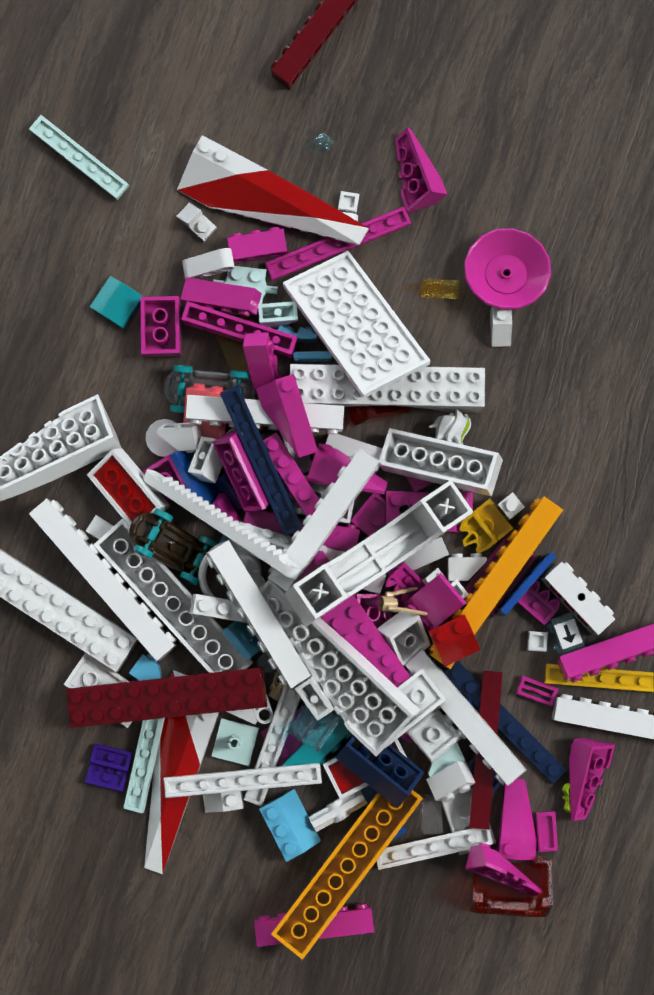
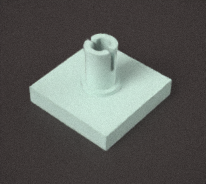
[212,718,259,766]

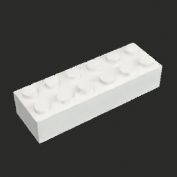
[379,428,503,496]

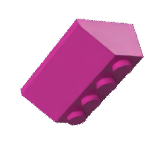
[212,430,270,511]

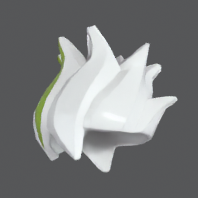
[429,409,471,445]

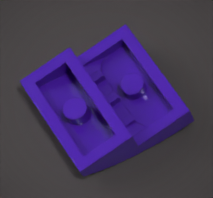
[85,743,133,793]

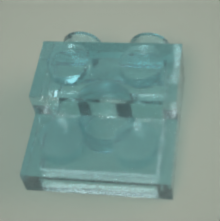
[286,704,341,752]

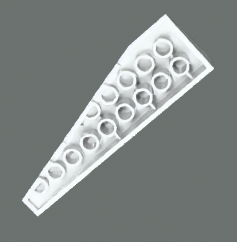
[0,394,121,501]

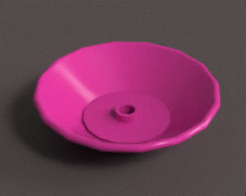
[464,228,551,310]

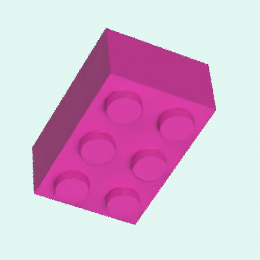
[140,296,182,358]

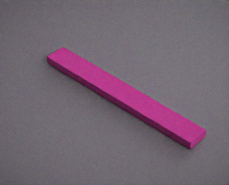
[265,207,412,281]

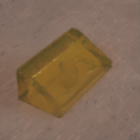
[421,279,460,299]

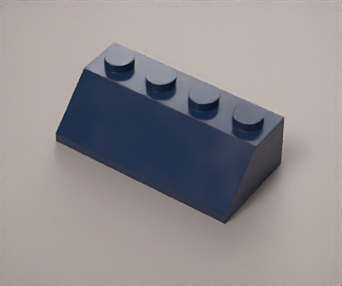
[336,735,424,808]

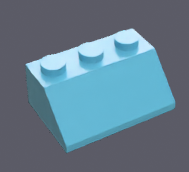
[259,789,321,862]

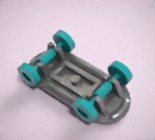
[164,365,258,413]

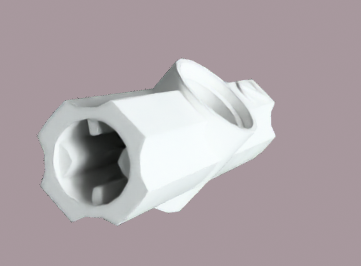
[309,790,368,832]

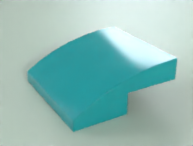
[90,276,144,329]

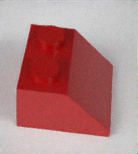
[428,614,480,667]

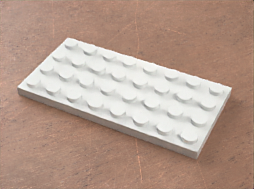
[283,251,430,399]

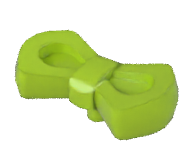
[562,783,571,813]

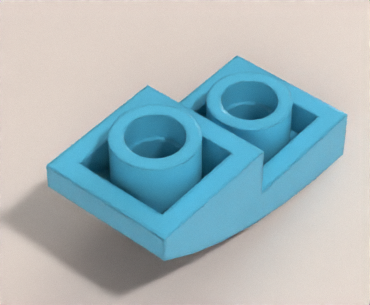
[278,325,318,343]

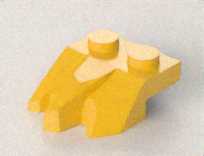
[459,498,514,553]

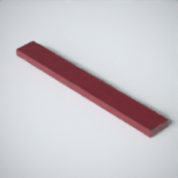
[469,670,503,830]

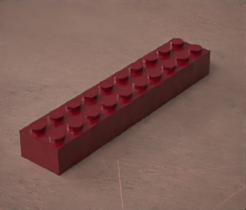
[67,667,268,728]

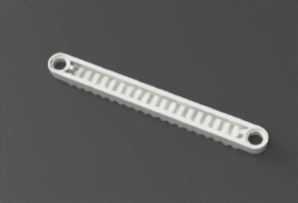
[143,469,301,579]

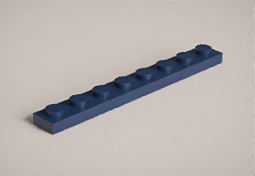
[220,385,303,536]
[444,661,567,784]

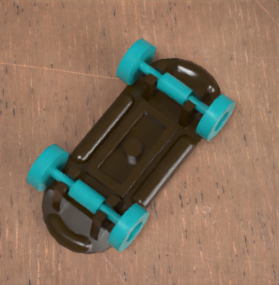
[129,508,218,586]

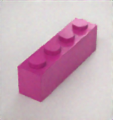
[181,277,262,317]

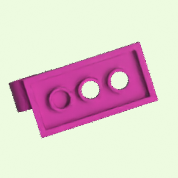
[385,491,473,533]

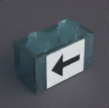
[547,612,586,656]

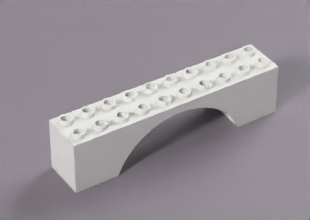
[290,364,485,413]
[284,480,473,627]

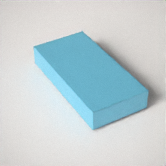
[293,351,332,362]

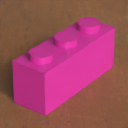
[227,227,287,264]
[243,333,281,390]

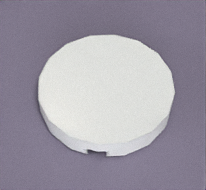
[146,419,178,457]

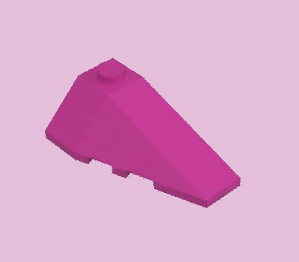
[395,128,447,213]
[256,374,318,458]
[307,444,388,494]
[569,738,615,821]
[496,778,537,860]
[465,843,542,895]

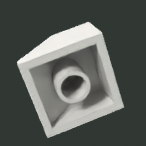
[377,608,431,665]

